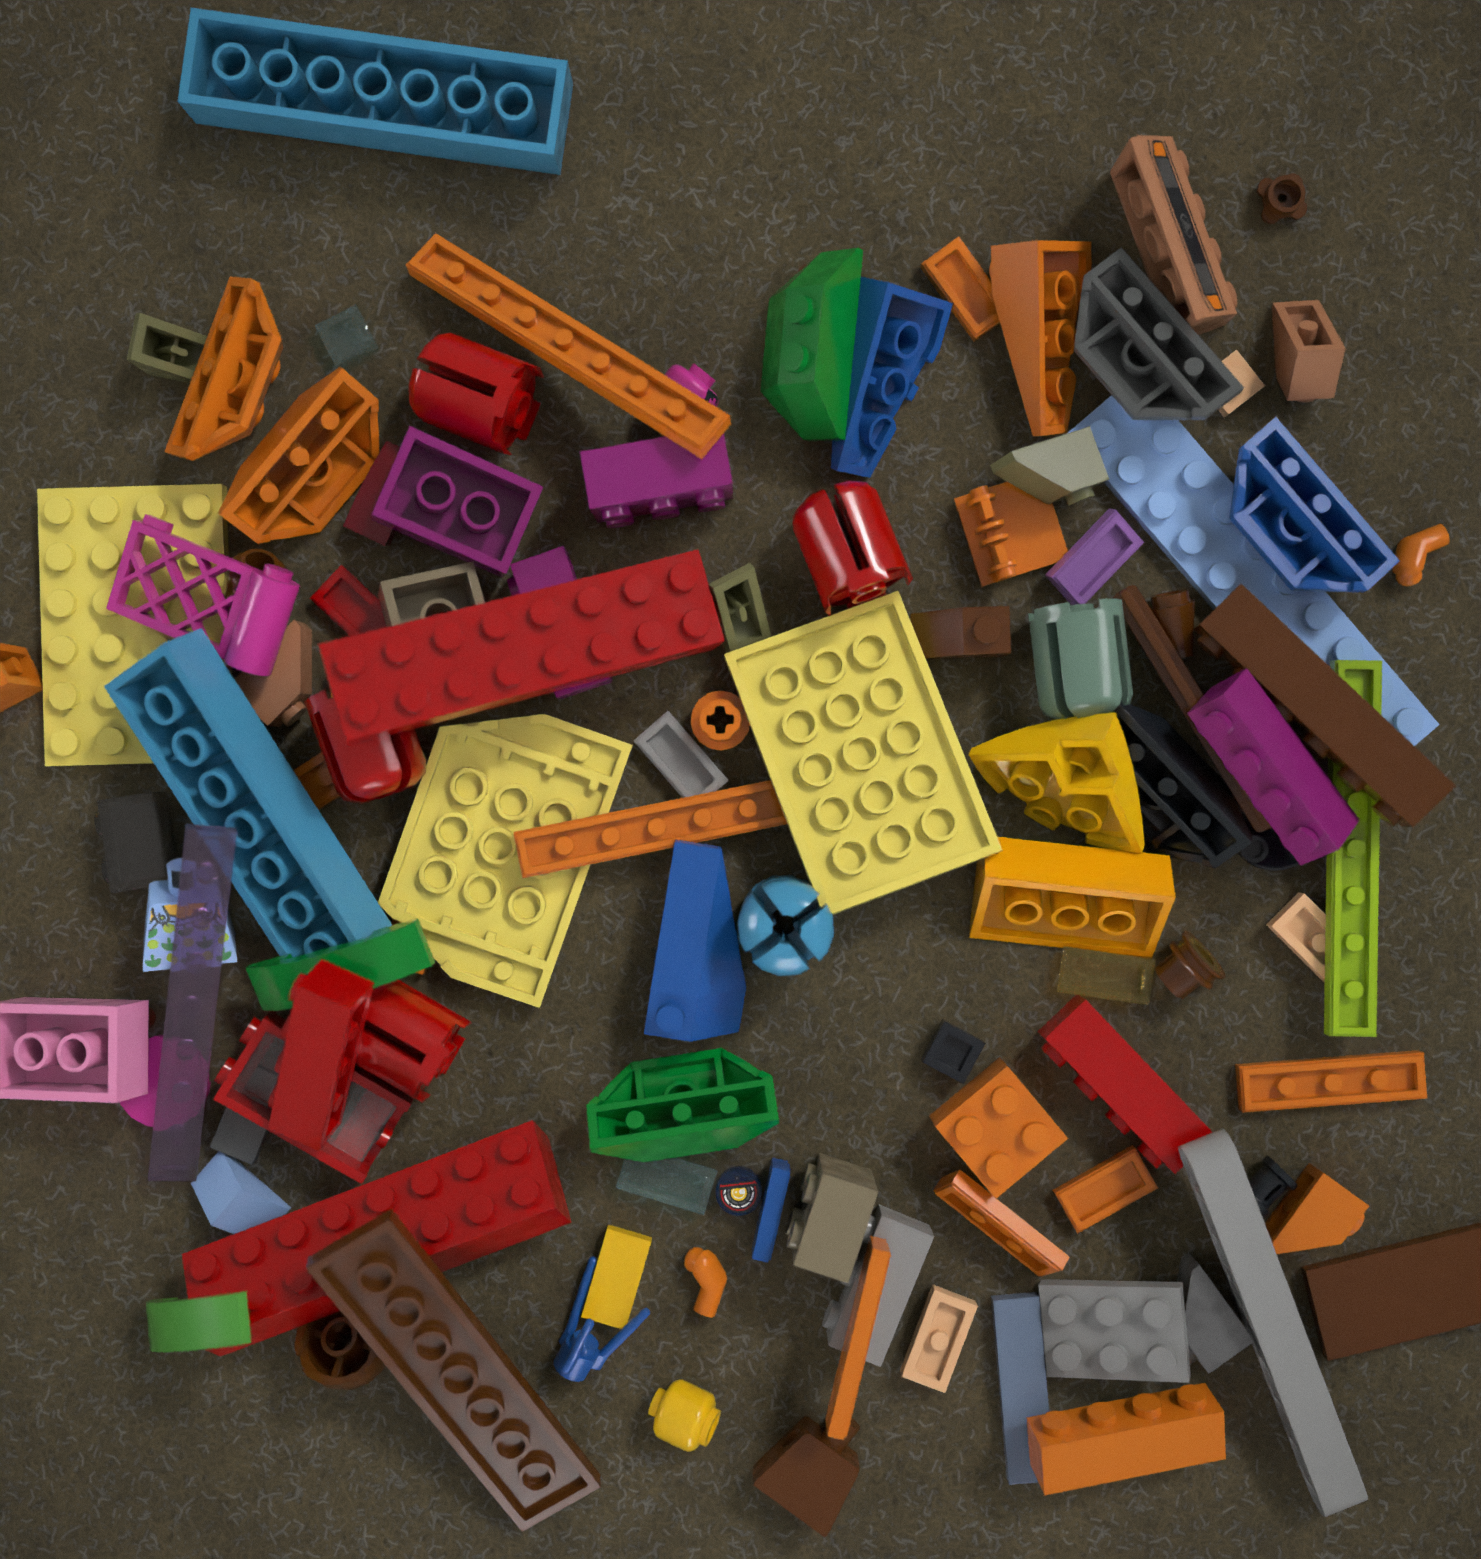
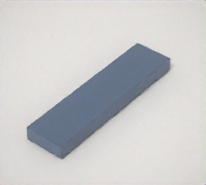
[991,1292,1049,1485]

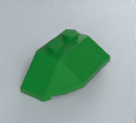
[760,248,863,441]
[586,1048,779,1162]

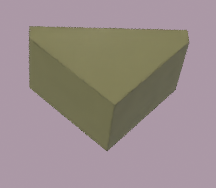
[127,313,207,383]
[709,563,771,653]

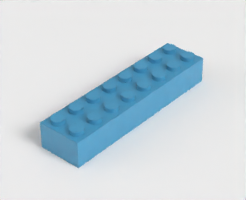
[178,8,573,175]
[104,628,392,958]

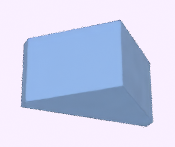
[191,1151,291,1234]

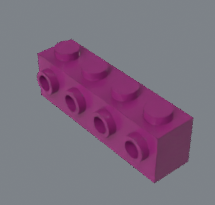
[1187,668,1360,865]

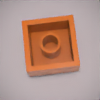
[929,1057,1068,1199]

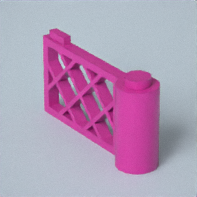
[106,514,300,676]

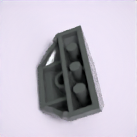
[1073,247,1244,420]

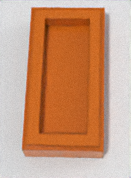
[920,236,1000,341]
[1053,1145,1158,1234]

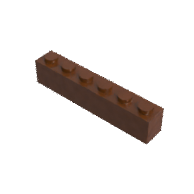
[1194,583,1456,827]

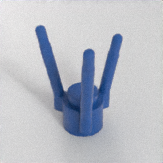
[553,1256,650,1382]

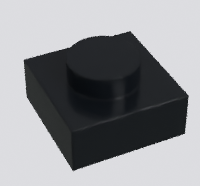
[921,1019,986,1084]

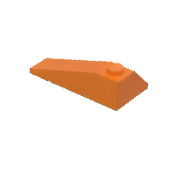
[989,240,1092,436]

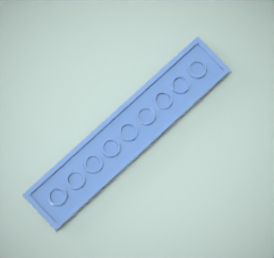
[1068,395,1440,746]

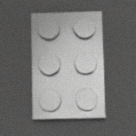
[1038,1279,1191,1383]

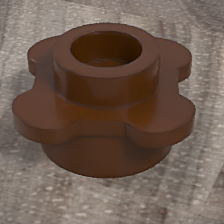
[1256,173,1307,225]

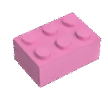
[0,997,149,1103]

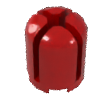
[408,333,544,455]
[793,481,913,615]
[304,690,426,804]
[355,979,472,1103]

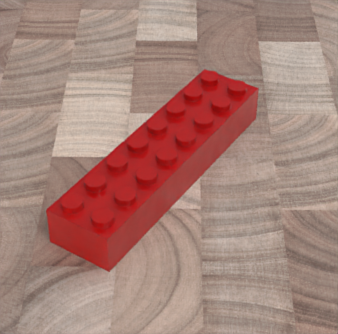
[319,549,725,747]
[182,1120,572,1357]

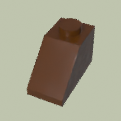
[910,606,1011,659]

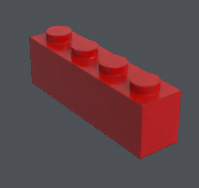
[268,959,374,1151]
[1037,994,1212,1174]

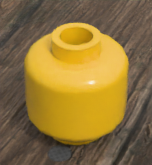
[648,1379,721,1452]

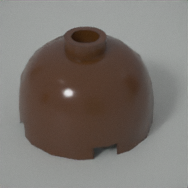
[294,1311,385,1390]

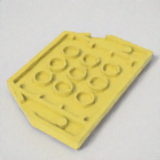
[378,714,633,1008]

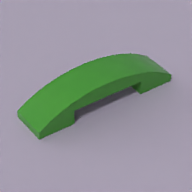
[146,1292,251,1352]

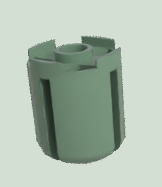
[1028,599,1133,720]

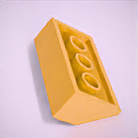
[969,837,1176,958]

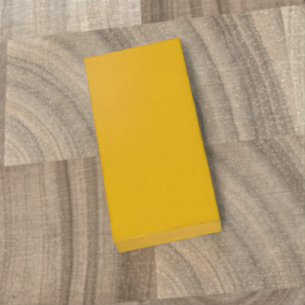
[581,1224,652,1329]

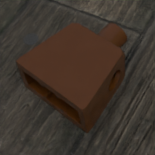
[753,1416,860,1538]

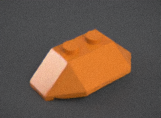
[165,276,283,461]
[218,367,379,544]

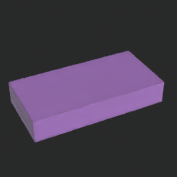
[1045,509,1144,605]

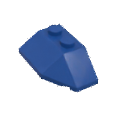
[1229,417,1400,593]

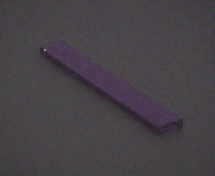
[148,824,237,1181]

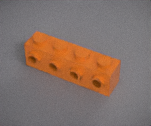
[1027,1383,1226,1495]

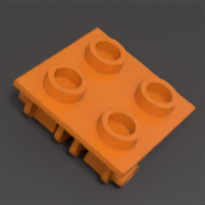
[954,482,1068,587]

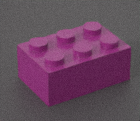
[372,426,543,577]
[580,434,733,528]

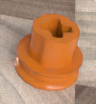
[690,690,750,751]

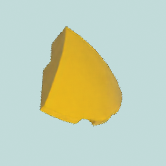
[968,713,1145,853]

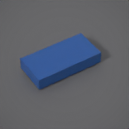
[752,1158,791,1263]

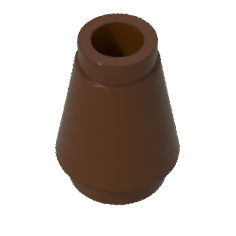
[1150,589,1195,658]

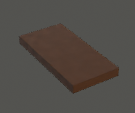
[1301,1223,1481,1361]

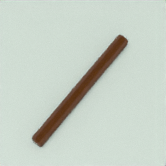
[1112,585,1271,832]

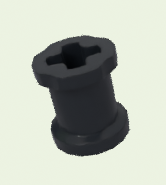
[1249,1155,1298,1218]

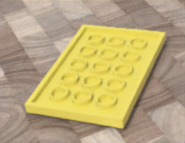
[37,484,232,766]
[724,591,1002,915]

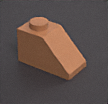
[1272,300,1346,403]
[235,620,312,727]

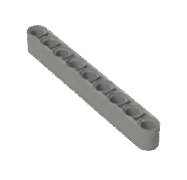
[1178,1128,1368,1518]

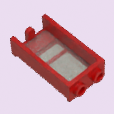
[213,1011,414,1184]

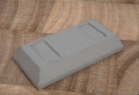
[633,711,729,798]

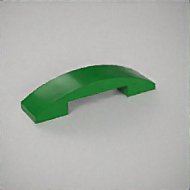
[245,919,435,1011]

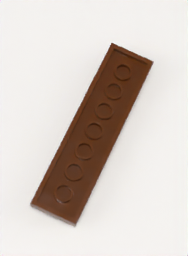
[306,1208,601,1532]

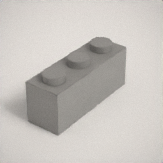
[822,1204,934,1367]

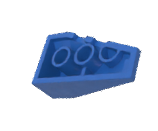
[831,277,953,478]
[644,839,746,1042]

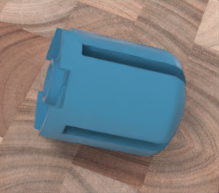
[738,875,834,976]

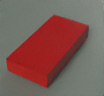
[310,565,386,636]

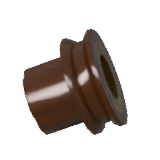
[1155,931,1226,999]

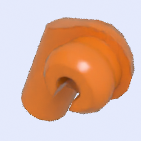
[1392,524,1450,586]
[684,1247,727,1318]

